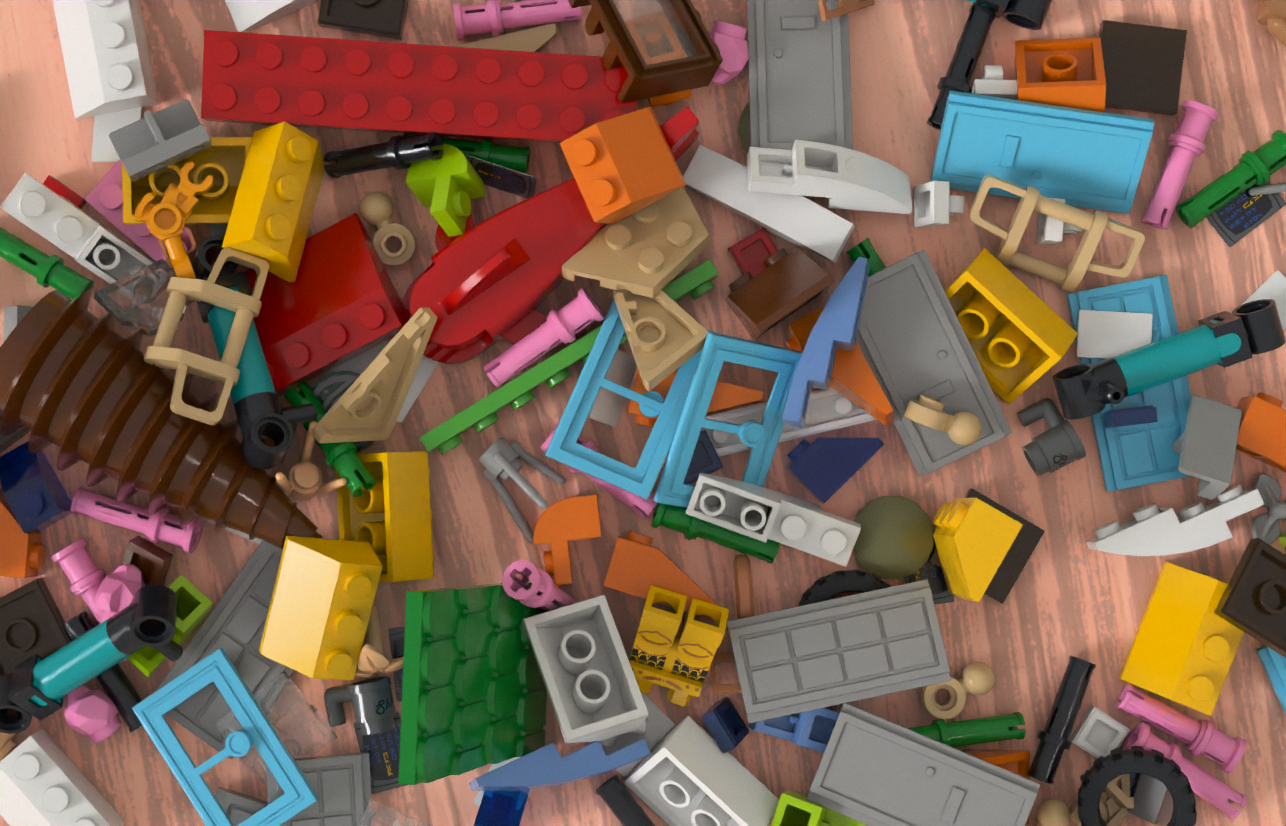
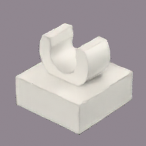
[971,65,1018,100]
[914,181,964,229]
[1036,198,1082,246]

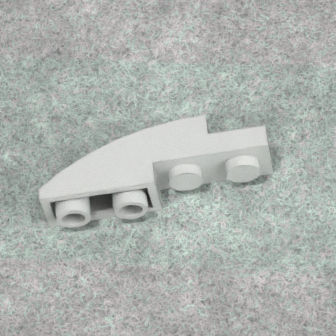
[747,139,913,214]
[0,172,172,309]
[685,473,861,567]
[1085,484,1264,556]

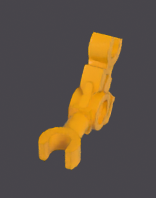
[134,161,214,279]

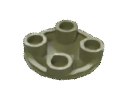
[853,496,934,579]

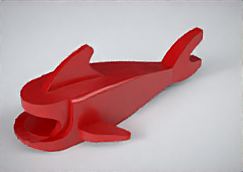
[402,107,699,364]

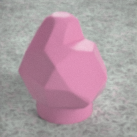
[708,21,749,85]
[95,564,146,623]
[64,685,122,743]

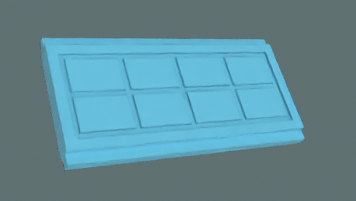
[930,90,1155,214]
[1066,275,1192,492]

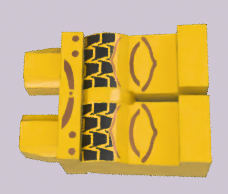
[629,585,729,707]

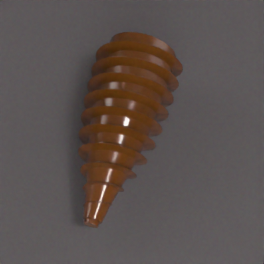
[0,289,323,549]

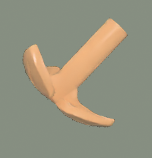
[355,606,404,677]

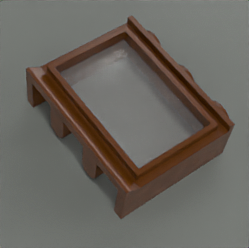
[568,0,723,103]

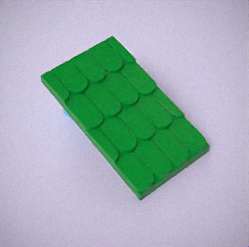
[398,581,548,785]

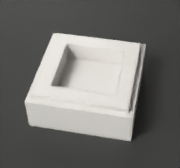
[1069,705,1130,758]

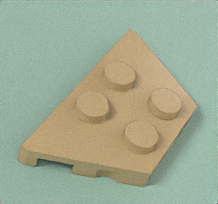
[561,187,709,298]

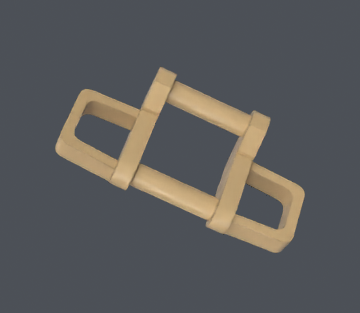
[969,174,1145,293]
[144,247,270,425]

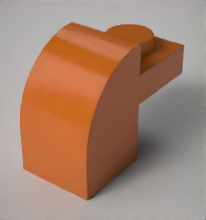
[533,494,602,585]

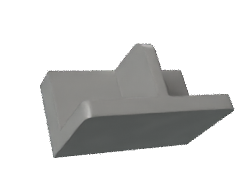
[109,99,212,182]
[1173,395,1242,500]

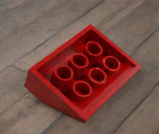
[245,213,410,397]

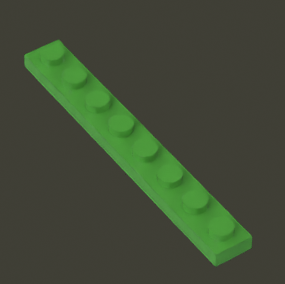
[419,259,719,455]

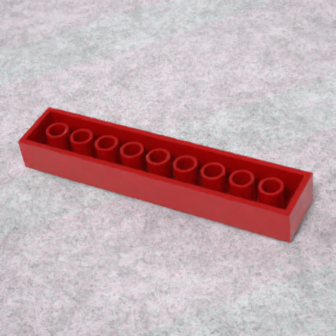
[201,30,637,143]

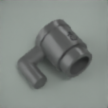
[1017,398,1086,476]
[324,676,396,735]

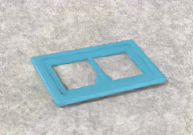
[545,299,715,500]
[653,332,803,508]
[132,648,319,826]

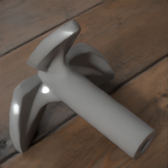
[1252,473,1286,545]

